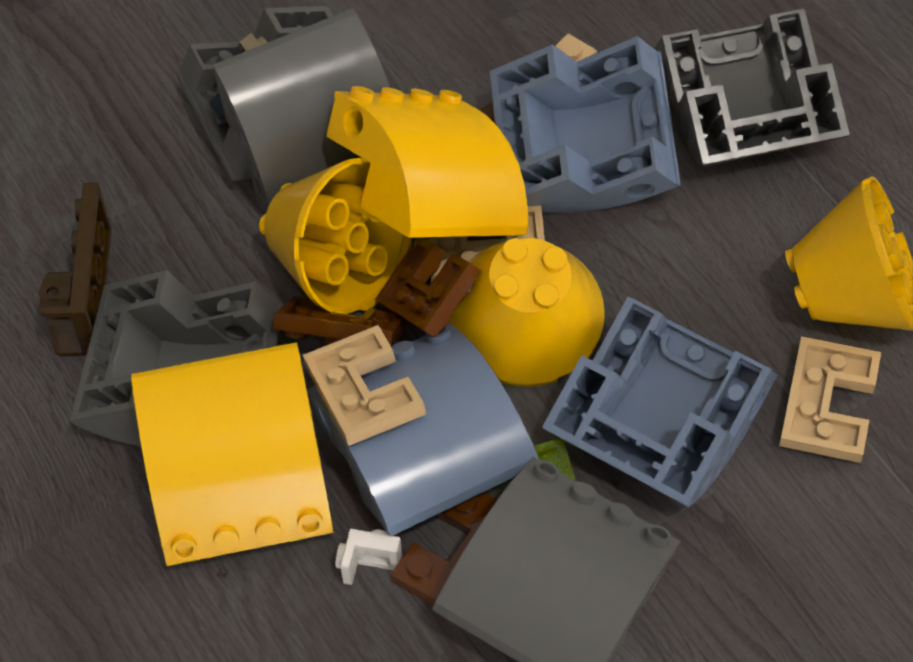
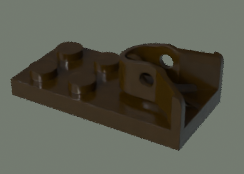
[39,182,112,356]

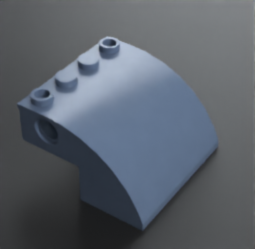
[490,36,681,213]
[542,296,778,507]
[307,324,539,536]

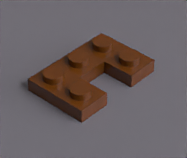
[375,237,481,338]
[273,297,407,346]
[391,492,498,606]

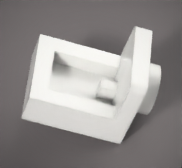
[336,529,402,585]

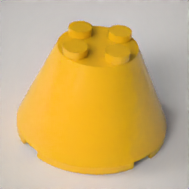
[259,158,412,314]
[785,176,913,331]
[448,238,604,387]

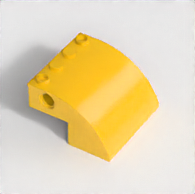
[326,86,528,238]
[131,342,334,566]

